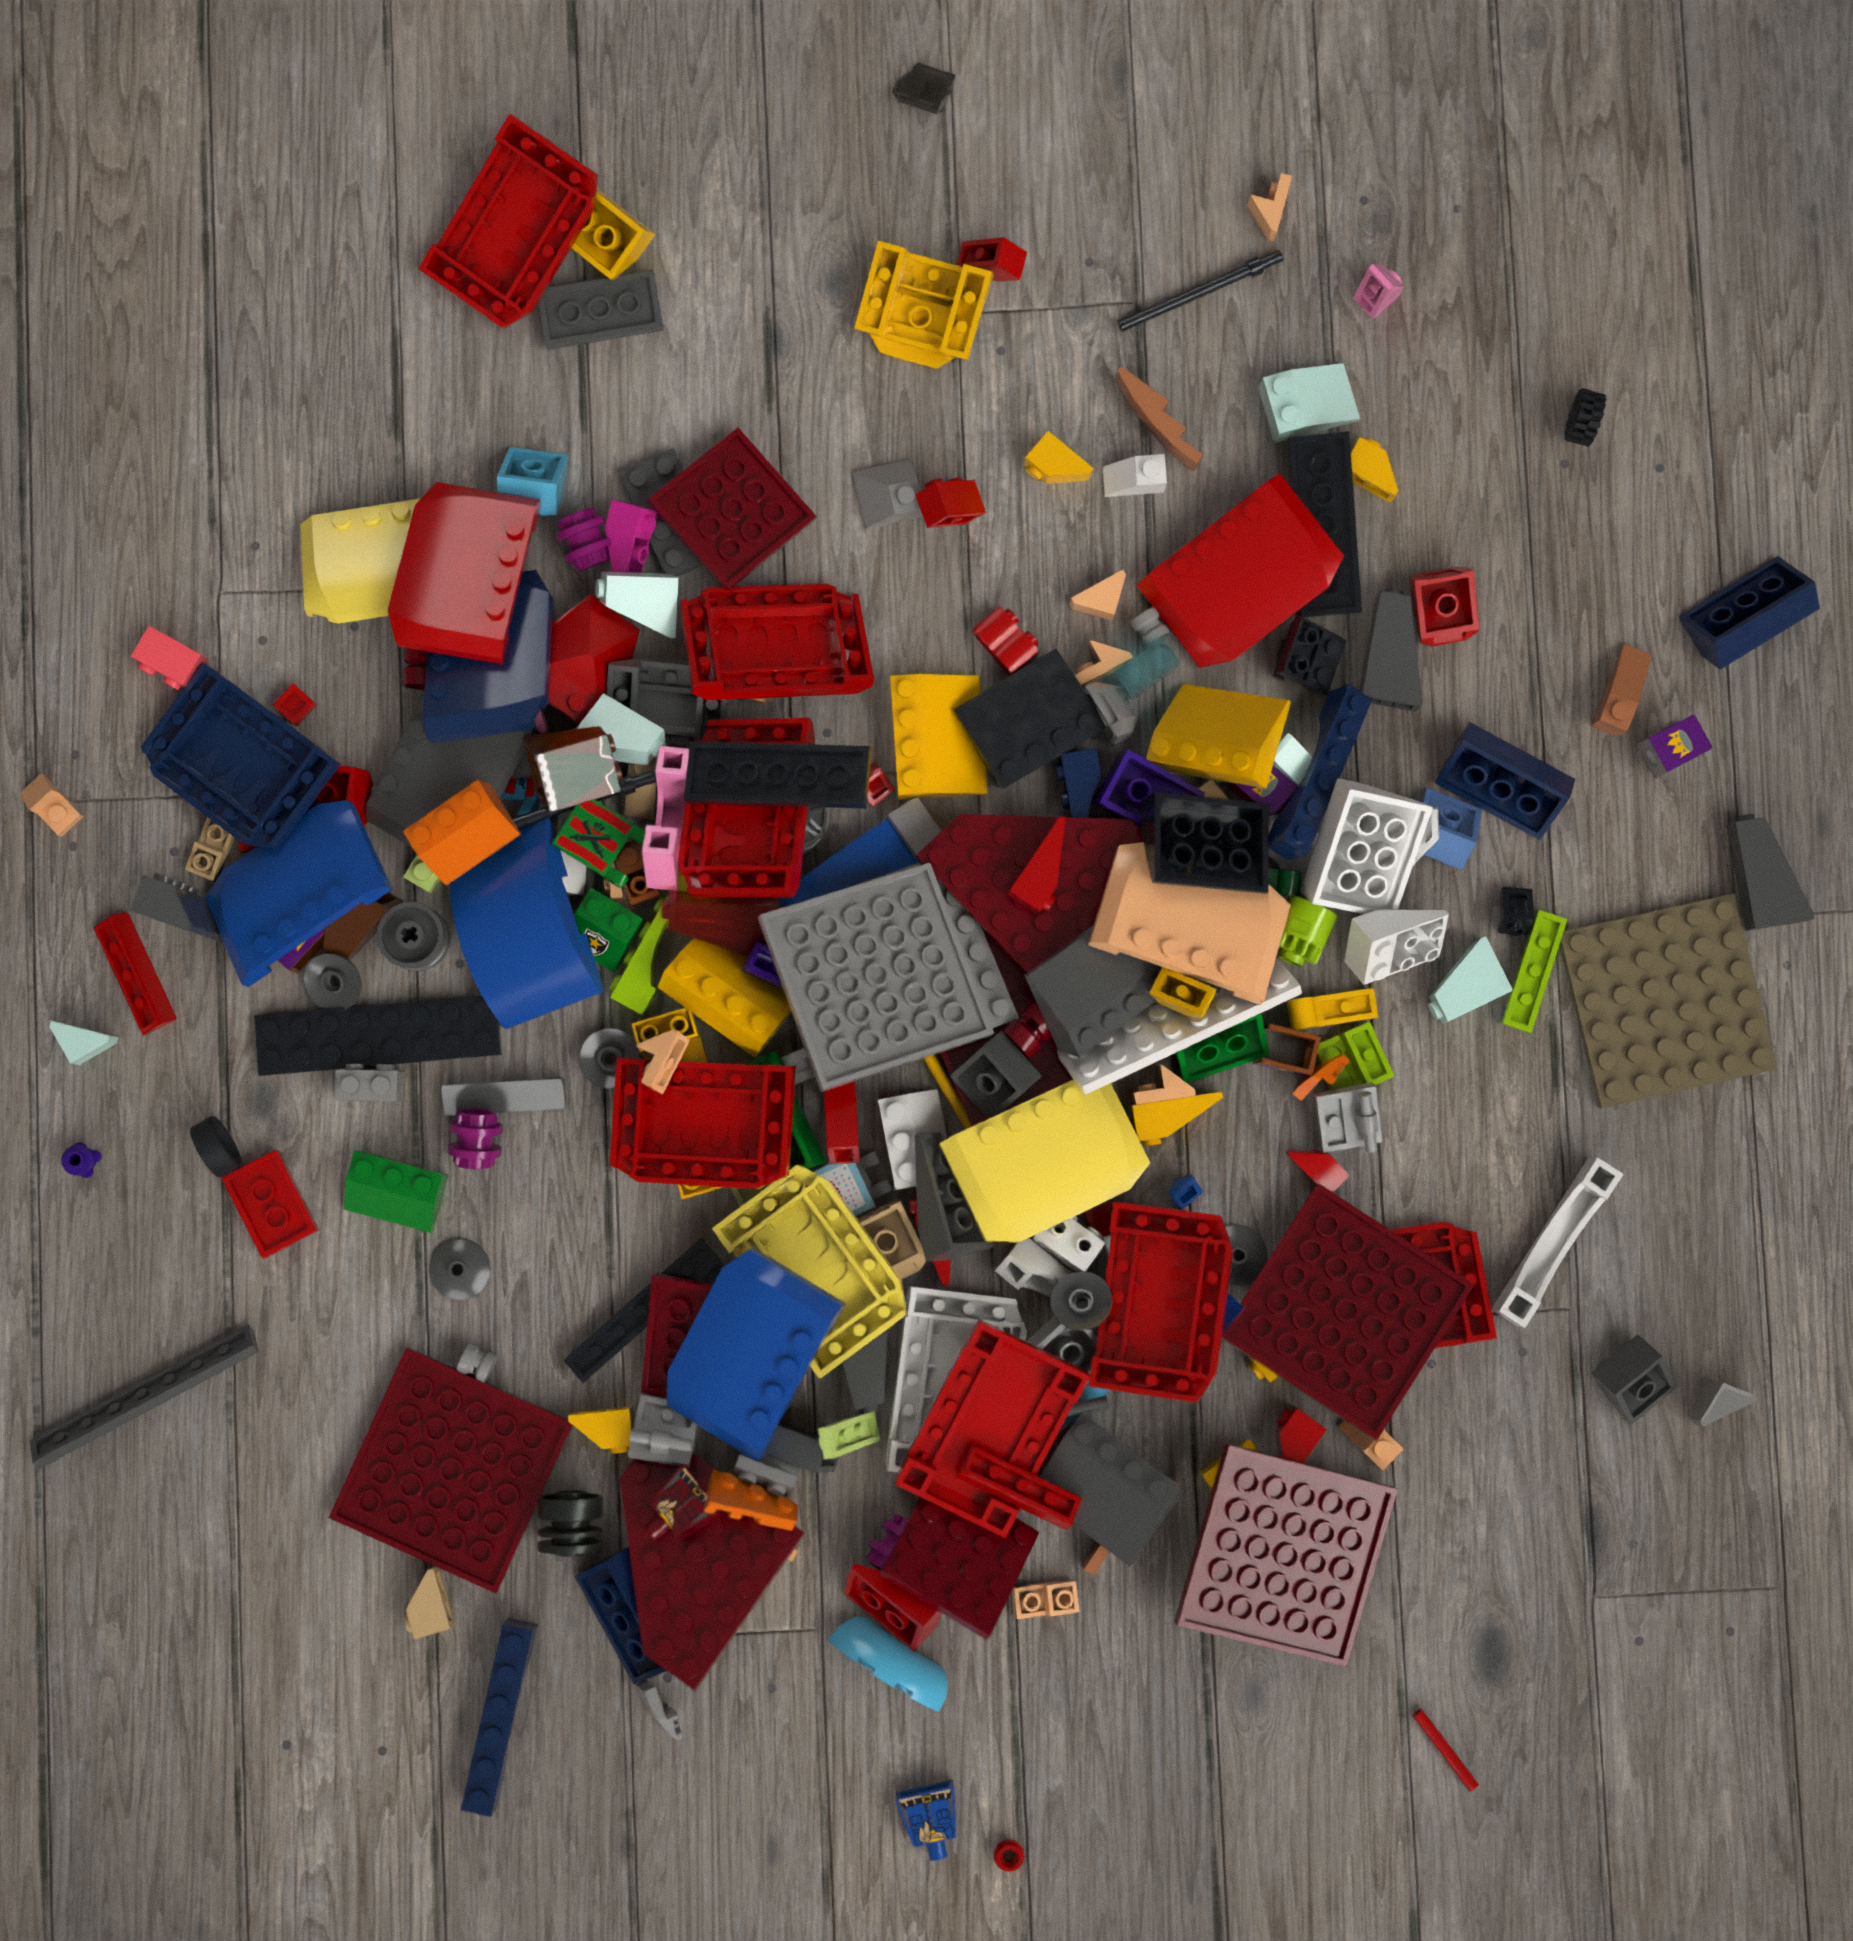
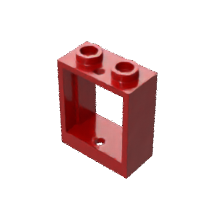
[824,1081,860,1165]

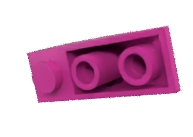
[605,499,657,573]

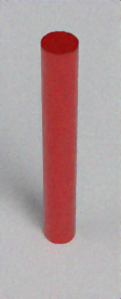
[1412,1709,1479,1792]

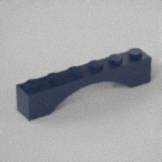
[1268,684,1372,860]
[1055,748,1102,818]
[461,1618,538,1817]

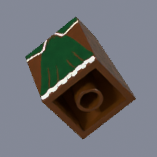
[522,726,623,812]

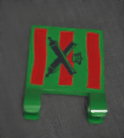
[551,799,646,888]

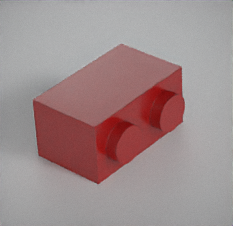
[915,477,986,528]

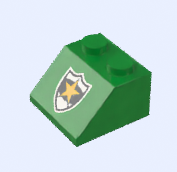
[574,888,646,973]

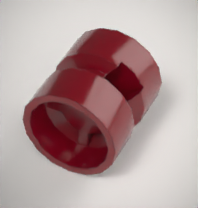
[402,648,427,690]
[1003,1001,1052,1059]

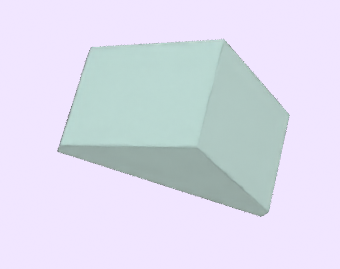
[49,1021,119,1065]

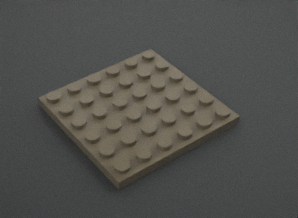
[1560,894,1777,1109]

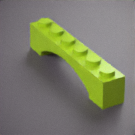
[609,872,691,1016]

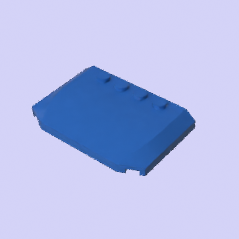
[205,800,392,987]
[667,1247,846,1462]

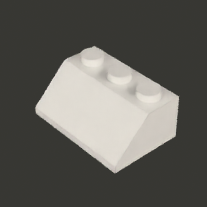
[878,1089,947,1190]

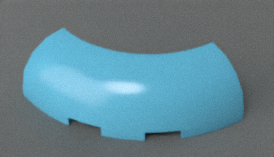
[828,1616,948,1712]

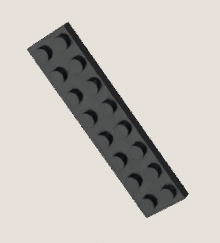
[254,996,502,1076]

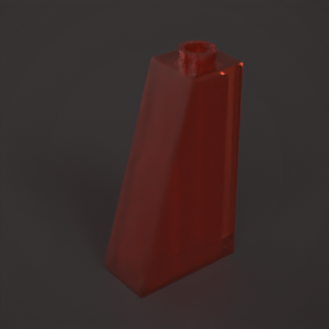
[661,890,780,956]

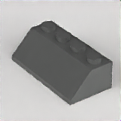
[130,873,222,942]

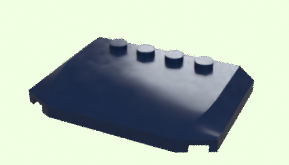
[423,570,553,744]
[141,662,341,850]

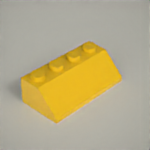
[571,188,656,280]

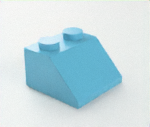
[497,447,568,516]

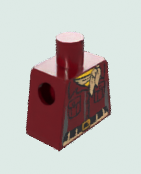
[644,1464,723,1541]

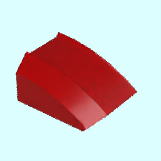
[1409,567,1479,647]
[306,766,374,826]

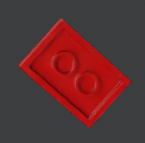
[221,1150,319,1259]

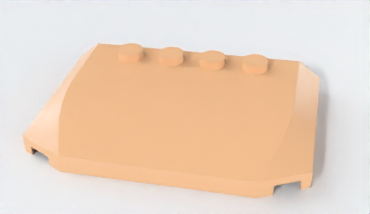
[1088,842,1290,1005]

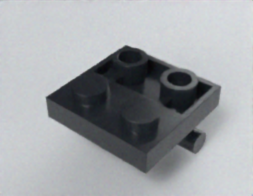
[1272,617,1347,696]

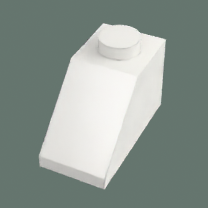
[1102,454,1167,497]

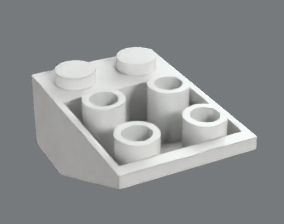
[1344,909,1449,985]

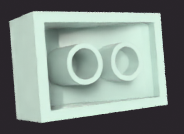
[1258,363,1360,444]

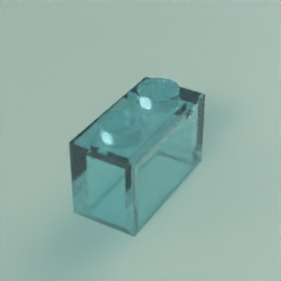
[1111,638,1180,703]

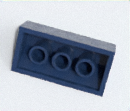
[1679,556,1820,670]
[1435,722,1575,840]
[574,1546,666,1684]

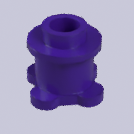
[61,1143,102,1178]

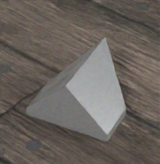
[1691,1378,1758,1427]

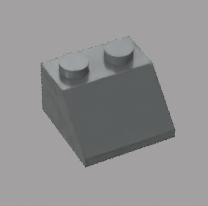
[950,1031,1042,1119]
[1591,1334,1677,1425]

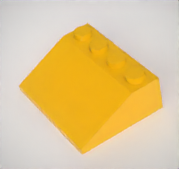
[890,674,988,800]
[1146,684,1291,789]
[658,922,792,1059]

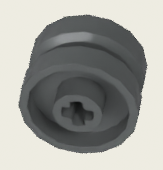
[377,902,450,971]

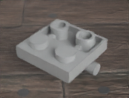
[1314,1082,1383,1153]
[628,1395,698,1468]
[733,1452,801,1499]

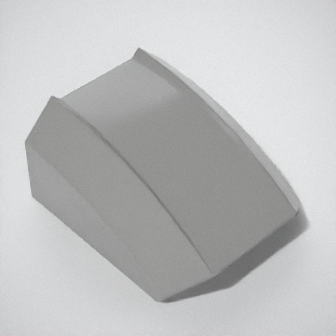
[1084,681,1137,747]

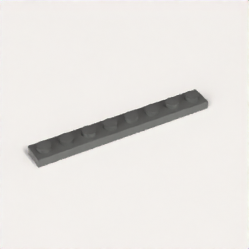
[30,1325,259,1469]

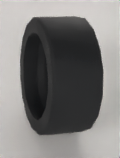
[190,1116,242,1177]

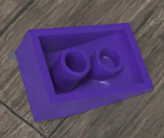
[1092,749,1205,829]

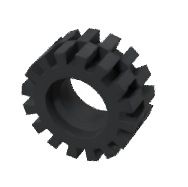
[1564,388,1606,447]

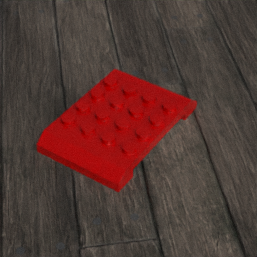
[895,1319,1091,1538]

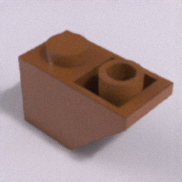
[614,840,660,905]

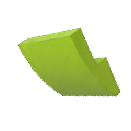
[1316,1021,1395,1090]

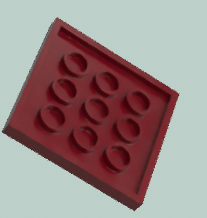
[648,428,817,590]
[641,1273,714,1398]
[880,1497,1039,1640]

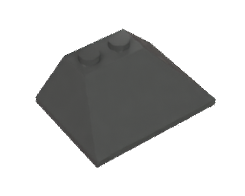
[607,657,728,749]

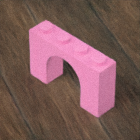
[642,746,690,891]

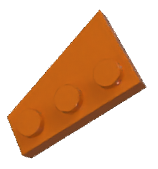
[704,1469,798,1531]

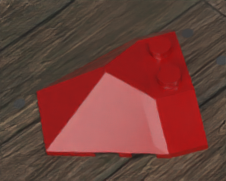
[547,594,640,729]

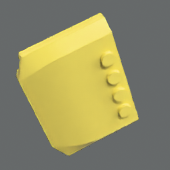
[300,498,421,624]
[939,1079,1150,1243]
[712,1164,907,1379]

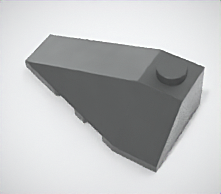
[914,1132,994,1262]

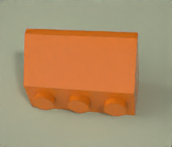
[403,780,521,885]

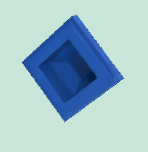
[1168,1174,1203,1210]

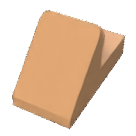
[1247,173,1292,242]
[1075,640,1133,688]
[19,773,84,837]
[636,1029,690,1094]
[1132,1064,1196,1105]
[1337,1420,1404,1471]

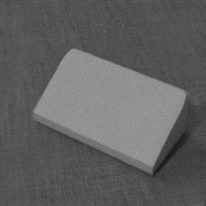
[886,797,941,863]

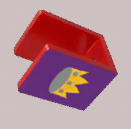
[1228,765,1297,815]

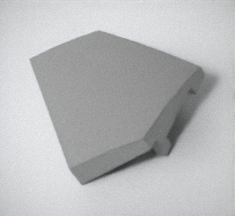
[636,1681,683,1741]

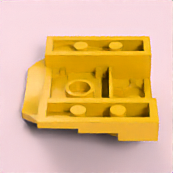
[854,241,994,369]

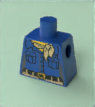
[896,1780,956,1861]

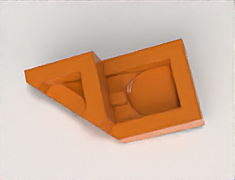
[1292,1054,1350,1101]

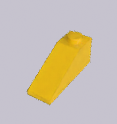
[1130,1092,1223,1147]

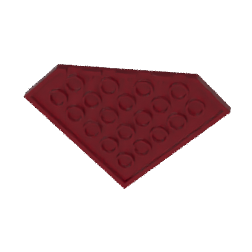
[915,814,1144,973]
[620,1453,805,1692]

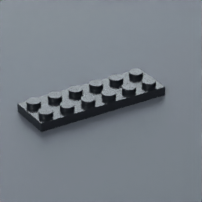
[1289,431,1362,618]
[684,741,872,809]

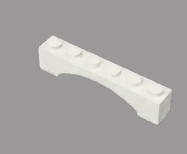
[1492,1157,1624,1328]
[995,1238,1099,1336]

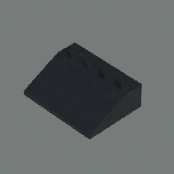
[953,649,1106,789]
[1141,792,1269,894]

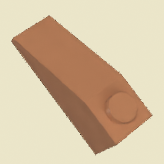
[1591,644,1652,737]

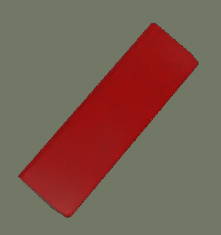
[93,912,177,1035]
[956,1445,1082,1529]

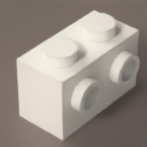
[1033,1216,1105,1272]

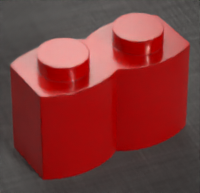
[972,606,1039,676]

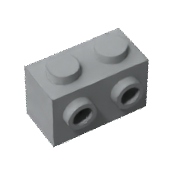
[335,1064,404,1102]

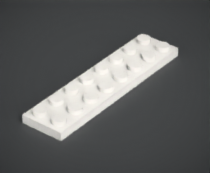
[1057,957,1302,1095]

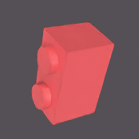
[130,626,209,691]

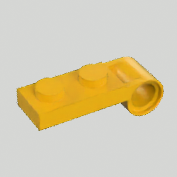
[1286,988,1379,1030]

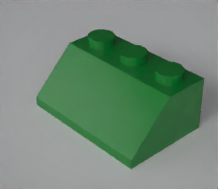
[1174,1013,1270,1083]
[344,1150,449,1233]

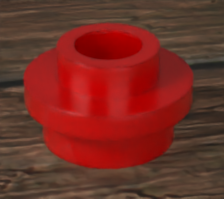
[994,1839,1024,1872]

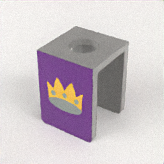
[1637,715,1712,778]

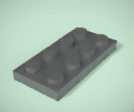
[539,270,664,350]
[619,448,703,577]

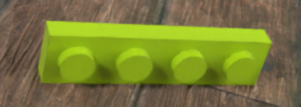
[1500,910,1568,1033]

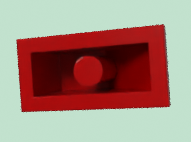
[956,237,1027,282]
[1275,1405,1327,1463]

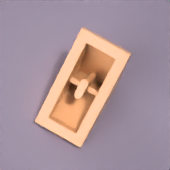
[1069,570,1126,621]

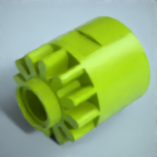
[1277,896,1338,967]

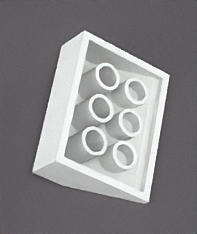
[1300,778,1433,914]

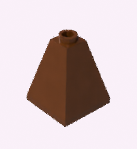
[324,893,404,959]

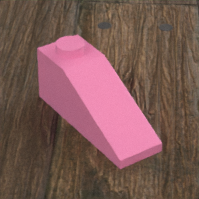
[1353,264,1404,319]

